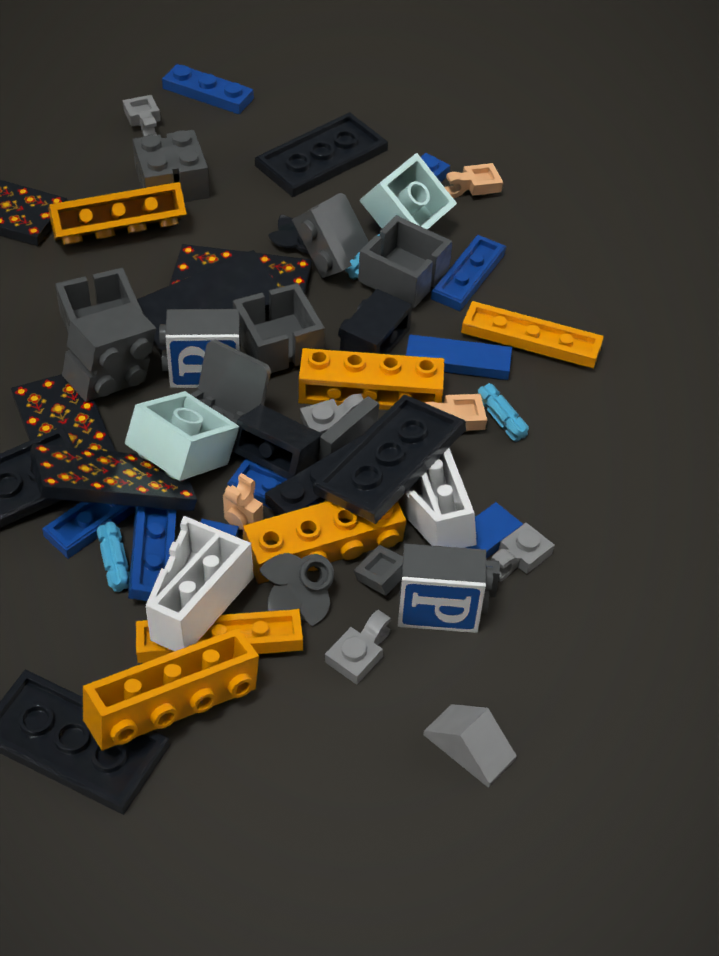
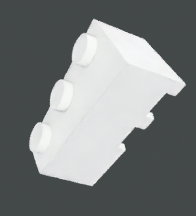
[398,448,477,548]
[146,516,254,651]

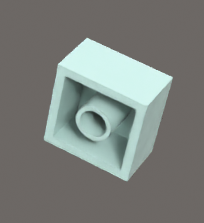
[359,153,457,229]
[125,391,240,481]

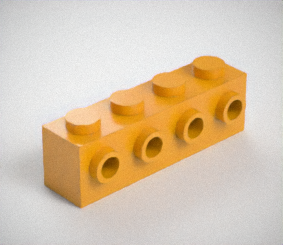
[48,182,187,245]
[298,348,444,410]
[243,501,406,584]
[83,628,259,751]

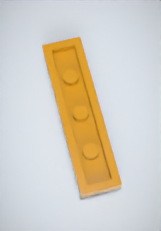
[461,301,604,369]
[136,609,303,663]

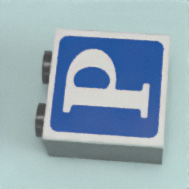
[159,309,241,388]
[398,543,493,633]

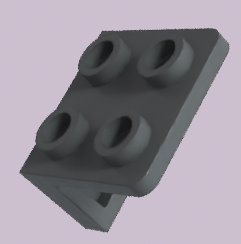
[292,193,369,278]
[190,340,271,424]

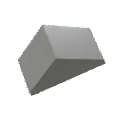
[423,704,517,788]

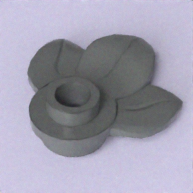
[260,553,334,626]

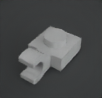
[122,95,161,137]
[300,394,364,434]
[491,523,555,582]
[325,610,391,685]

